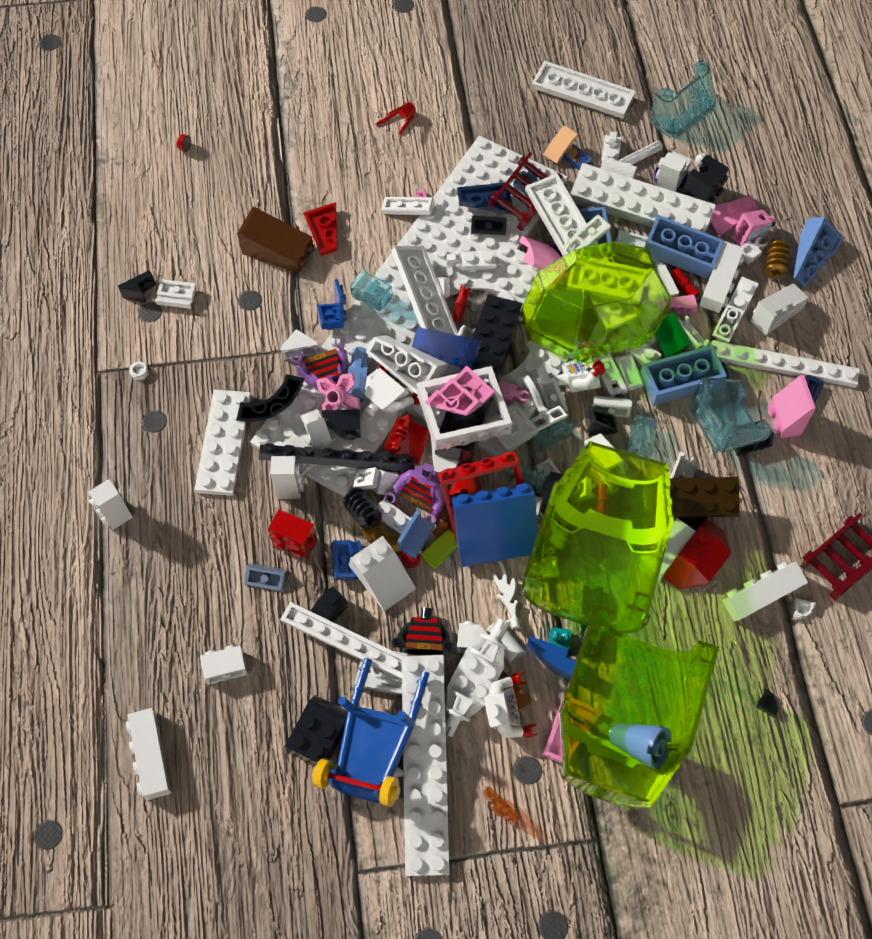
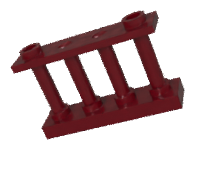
[488,152,563,232]
[800,513,872,601]

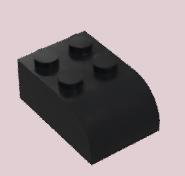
[284,695,348,766]

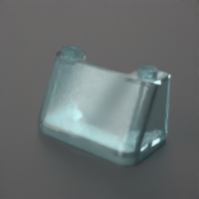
[649,59,716,138]
[690,377,772,453]

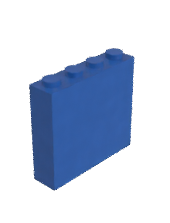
[451,483,540,567]

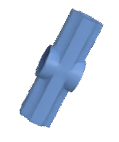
[348,347,368,403]

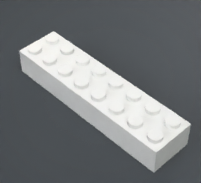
[570,163,716,233]

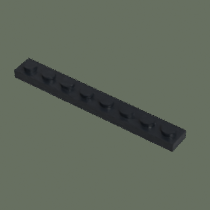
[259,443,415,471]

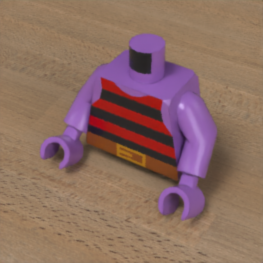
[290,337,349,390]
[384,464,445,525]

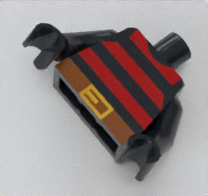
[391,608,455,656]

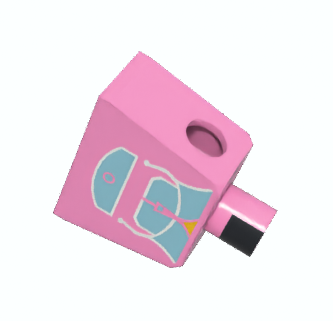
[731,210,776,247]

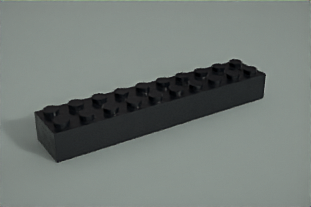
[435,294,523,463]

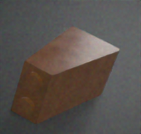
[237,207,315,273]

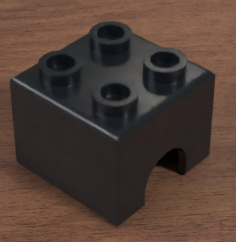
[681,155,729,204]

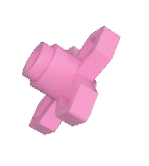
[316,373,361,410]

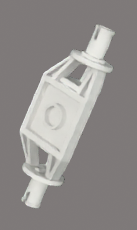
[445,618,510,737]

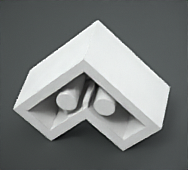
[655,151,692,192]

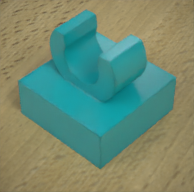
[549,627,571,652]

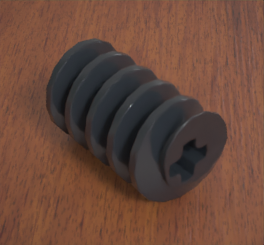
[343,488,382,529]

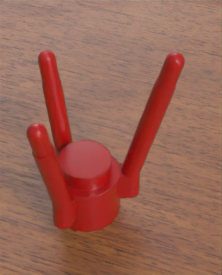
[375,102,416,135]

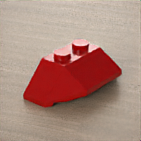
[663,520,731,590]

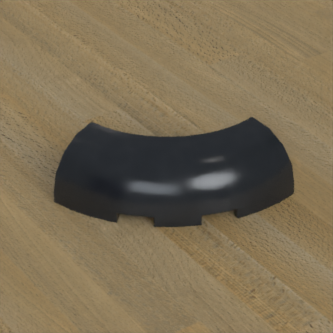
[236,374,305,422]

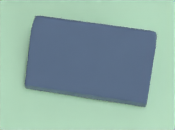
[244,563,288,592]

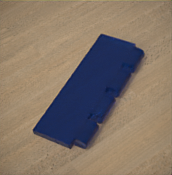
[412,327,481,368]

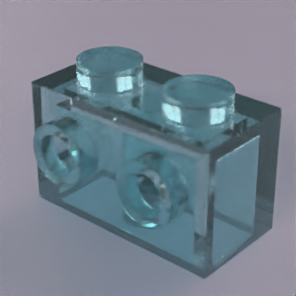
[350,270,393,311]

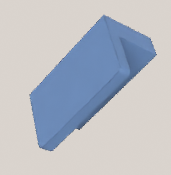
[398,509,435,559]

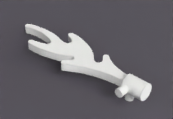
[493,561,520,629]

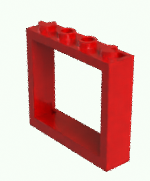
[437,451,524,541]

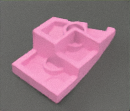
[519,236,570,281]
[425,366,495,416]

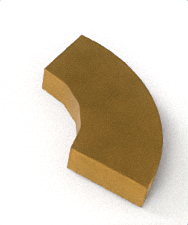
[360,523,402,555]

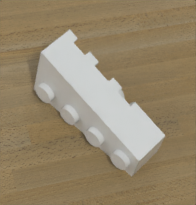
[366,335,448,394]

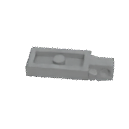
[536,366,569,418]

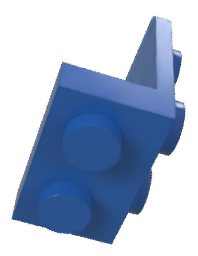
[317,279,347,330]

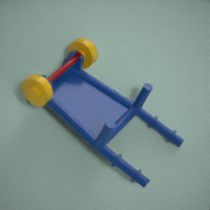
[312,658,430,807]

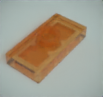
[483,787,520,827]

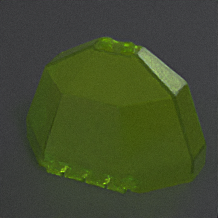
[521,241,671,362]

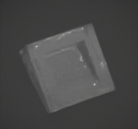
[467,293,488,316]

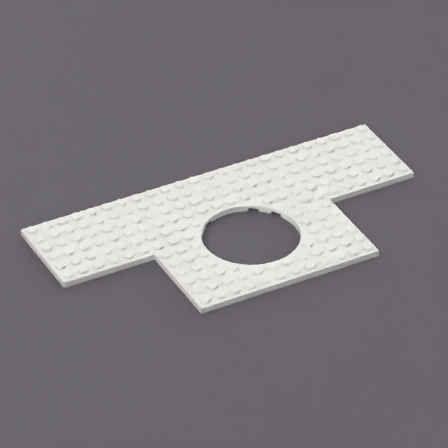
[250,136,580,497]

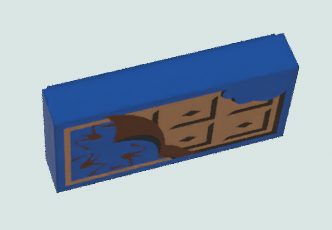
[563,144,593,170]

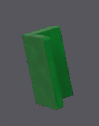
[650,312,691,357]

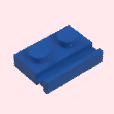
[331,540,361,580]

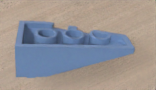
[793,217,844,287]

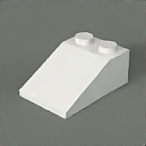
[349,536,416,612]

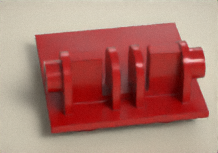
[384,415,430,464]

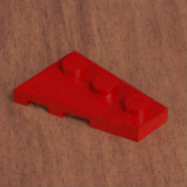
[303,202,337,256]

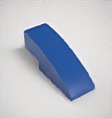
[527,636,586,685]

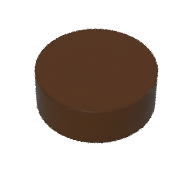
[432,519,451,538]

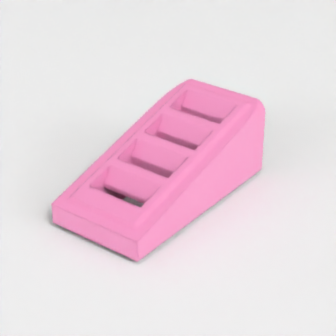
[657,295,697,315]

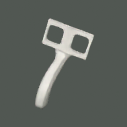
[522,375,568,431]

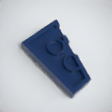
[457,182,512,214]

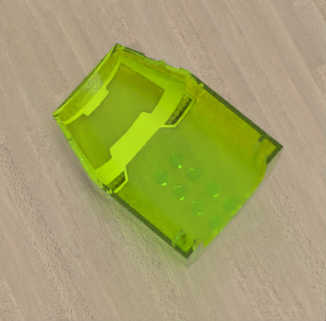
[522,441,674,634]
[559,604,719,809]

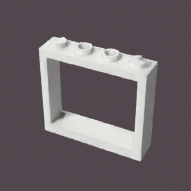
[417,366,512,450]

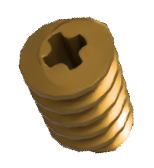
[764,239,791,279]

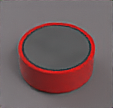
[177,134,192,152]

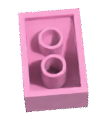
[768,375,816,439]

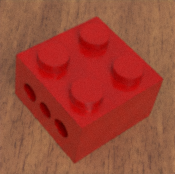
[267,509,318,559]

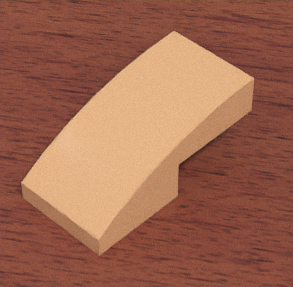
[543,125,578,164]

